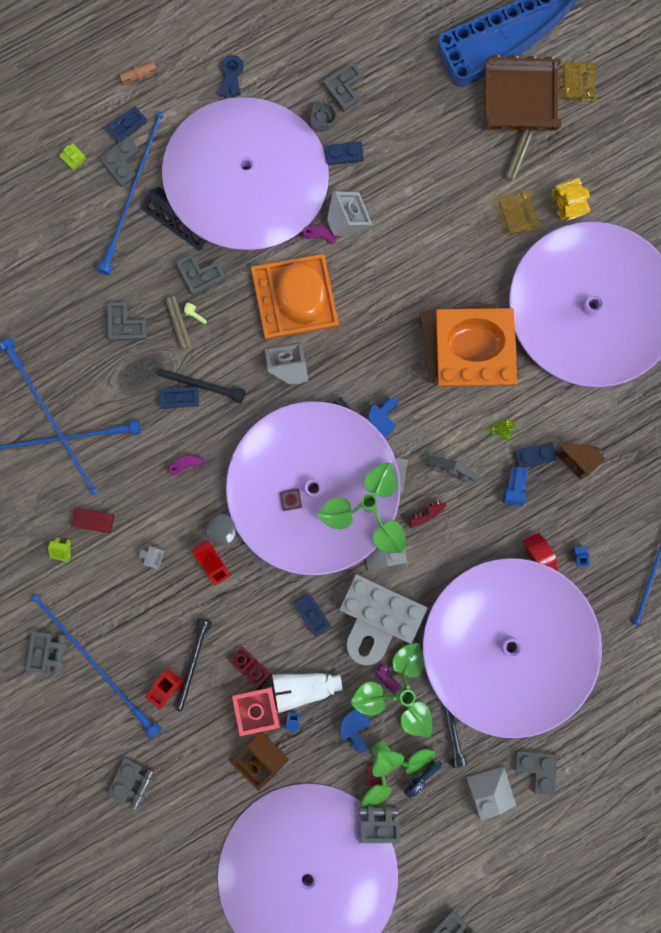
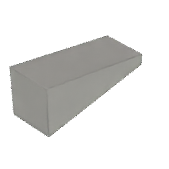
[396,458,408,495]

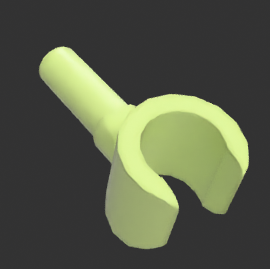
[184,303,207,325]

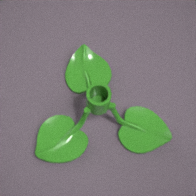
[317,462,406,553]
[351,643,433,737]
[361,741,436,807]

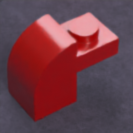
[522,532,559,572]
[191,540,232,586]
[145,668,183,710]

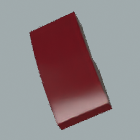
[409,500,447,529]
[71,508,115,534]
[228,646,272,689]

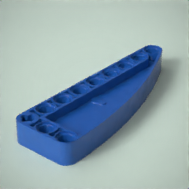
[437,0,579,87]

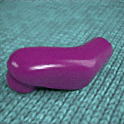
[302,225,338,245]
[168,454,204,476]
[375,664,403,696]

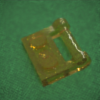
[564,62,597,102]
[499,191,542,236]

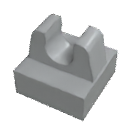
[139,546,165,570]

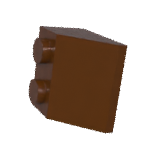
[555,444,605,480]
[230,732,289,791]

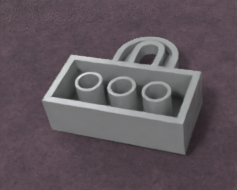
[339,574,427,665]

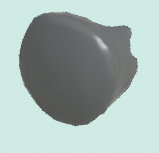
[309,100,337,132]
[206,514,237,545]

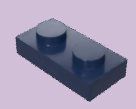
[107,106,147,143]
[325,141,364,165]
[160,387,199,409]
[514,442,557,468]
[294,593,331,637]

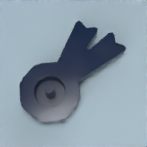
[219,55,244,98]
[404,761,442,798]

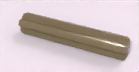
[505,129,533,181]
[166,296,191,350]

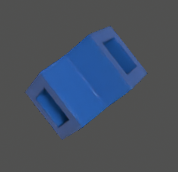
[572,546,589,567]
[285,712,301,732]

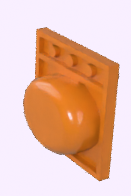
[251,254,339,340]
[436,308,517,387]

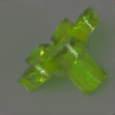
[491,420,515,440]

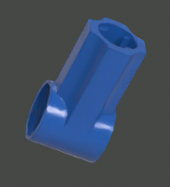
[503,467,528,507]

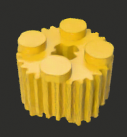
[552,177,590,220]

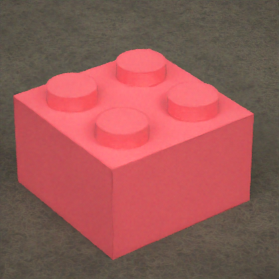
[232,687,280,736]

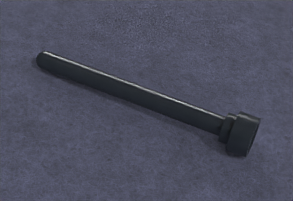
[157,369,246,404]
[176,618,212,712]
[444,706,467,768]

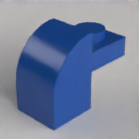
[368,396,399,438]
[341,708,371,754]

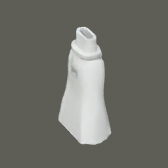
[272,673,342,713]

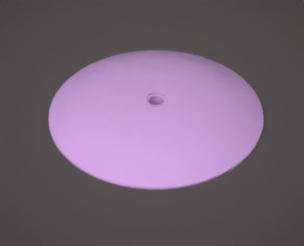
[162,97,329,250]
[509,222,661,387]
[226,402,401,575]
[423,559,602,738]
[218,783,398,933]

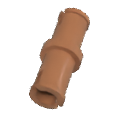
[120,61,158,85]

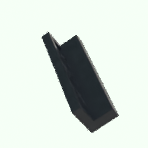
[141,187,207,251]

